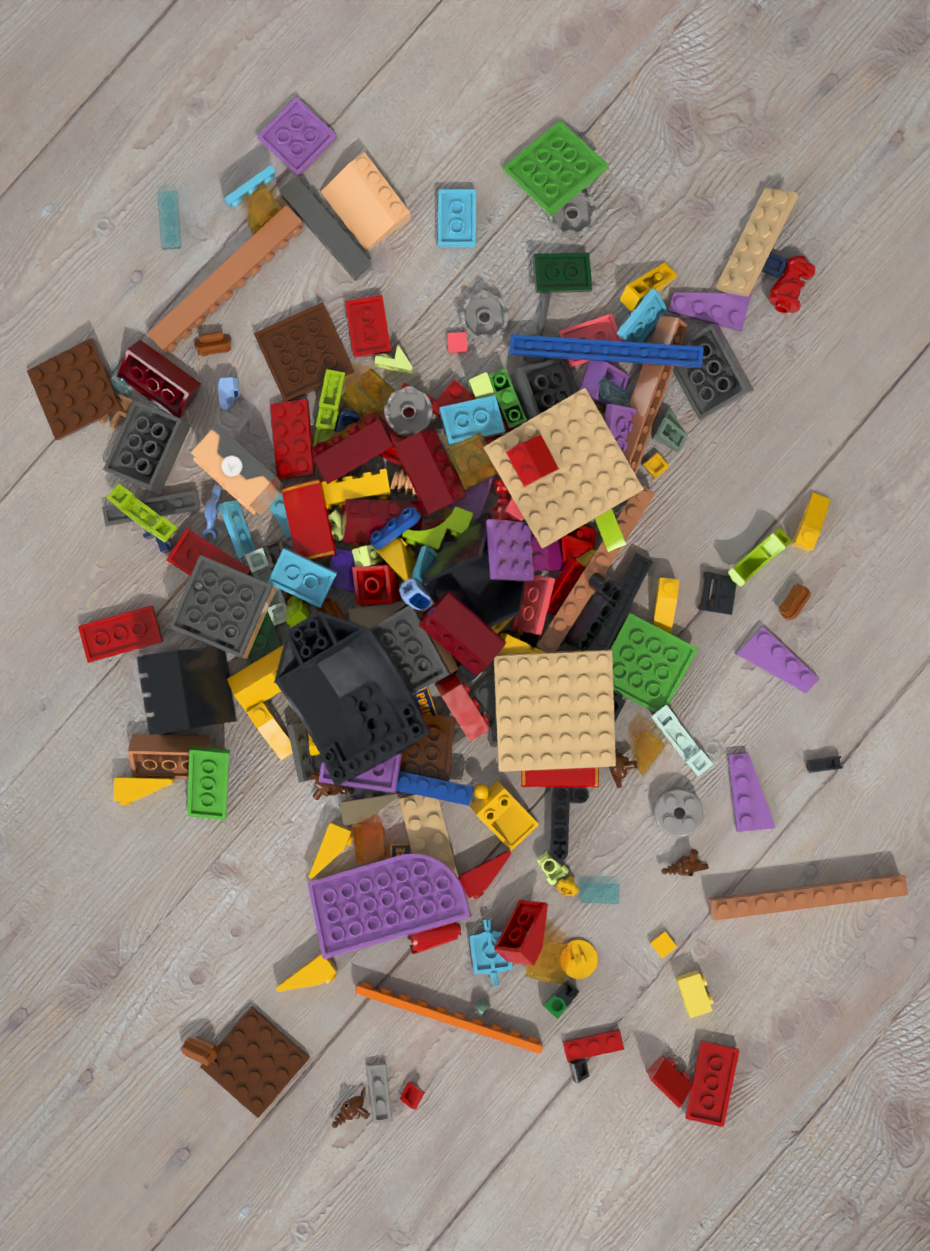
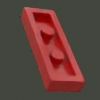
[547,557,585,616]
[563,1029,624,1062]

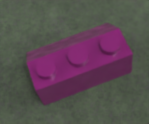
[526,522,565,572]

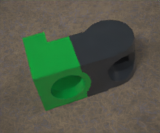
[542,980,579,1019]

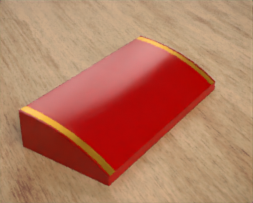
[281,479,337,561]
[521,767,599,787]

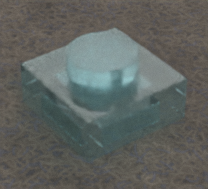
[110,375,131,397]

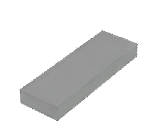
[366,1062,393,1124]

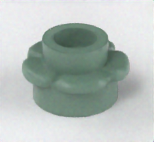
[474,999,491,1017]

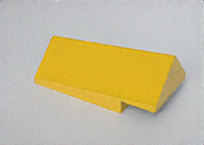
[227,645,283,712]

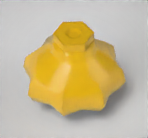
[555,875,579,897]

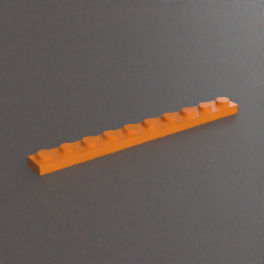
[355,981,543,1054]

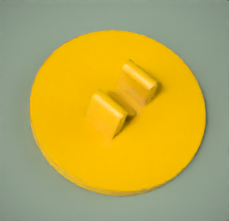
[559,940,598,979]

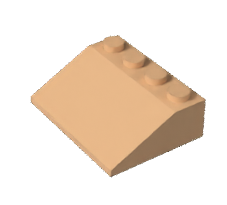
[321,152,411,251]

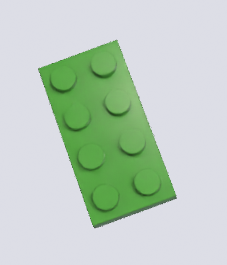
[187,746,230,820]

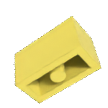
[675,970,714,1018]

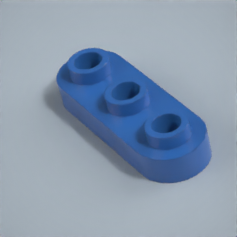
[370,507,421,550]

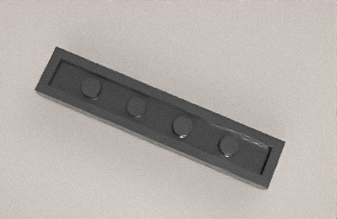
[102,490,201,527]

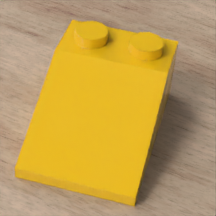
[375,537,423,599]

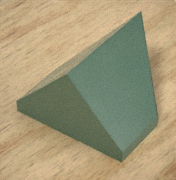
[653,406,688,452]

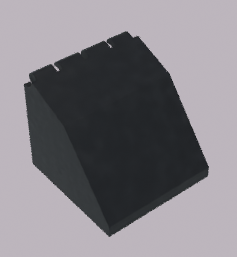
[421,512,527,627]
[137,647,237,735]

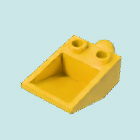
[469,780,539,851]

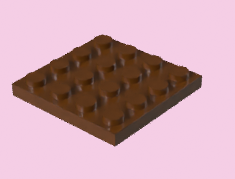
[254,302,354,402]
[27,338,123,440]
[399,714,456,781]
[200,1007,310,1118]

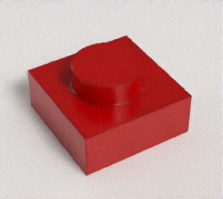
[400,1081,425,1110]

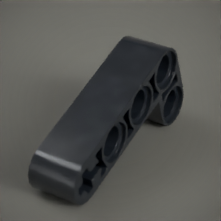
[566,572,624,651]
[550,787,589,861]

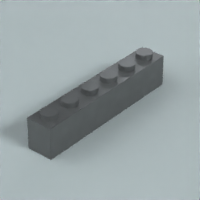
[279,176,372,281]

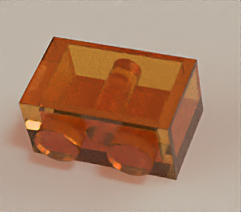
[353,822,386,864]

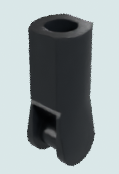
[806,756,843,773]

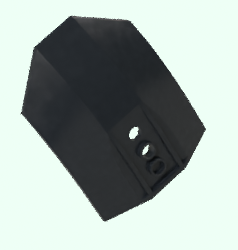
[274,611,431,787]

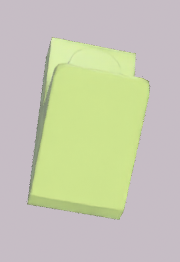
[374,345,413,374]
[469,372,495,399]
[352,545,384,567]

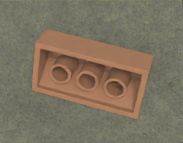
[128,734,211,779]

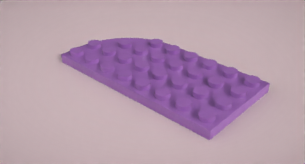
[308,854,472,959]

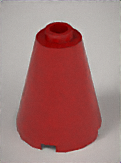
[408,922,461,955]

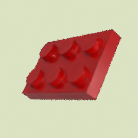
[345,295,392,358]

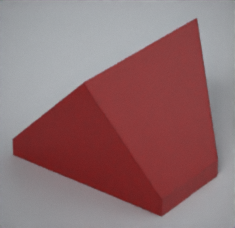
[562,525,596,566]

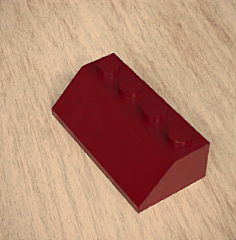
[117,340,201,418]
[312,410,393,484]
[394,426,467,515]
[342,499,422,544]
[418,591,506,676]

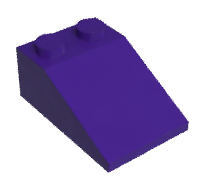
[330,548,388,593]

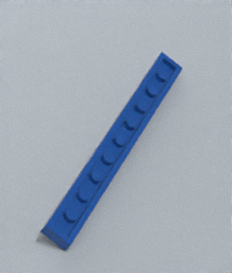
[509,334,704,368]

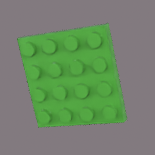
[503,120,609,216]
[610,612,699,713]

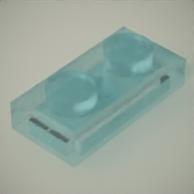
[599,378,631,408]
[580,882,620,904]

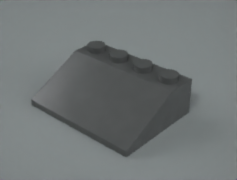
[673,324,754,420]
[510,358,579,421]
[103,400,191,495]

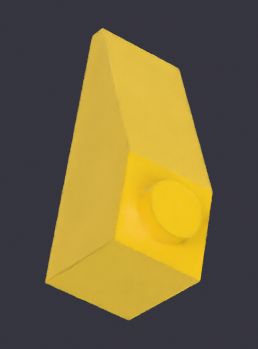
[620,262,678,312]
[791,492,831,552]
[652,578,680,634]
[247,702,293,760]
[113,777,176,805]
[308,822,354,879]
[275,953,338,992]

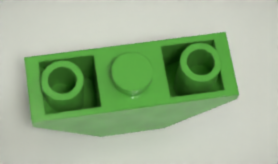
[488,368,527,429]

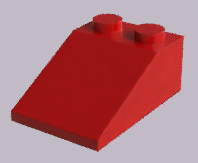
[494,900,548,966]

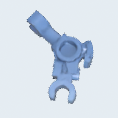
[202,485,222,540]

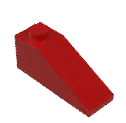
[458,849,512,899]

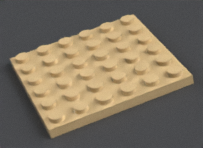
[483,388,644,549]
[494,650,616,772]

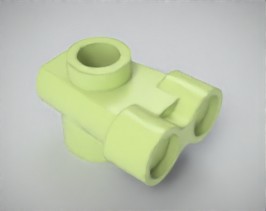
[328,510,343,542]
[537,851,569,885]

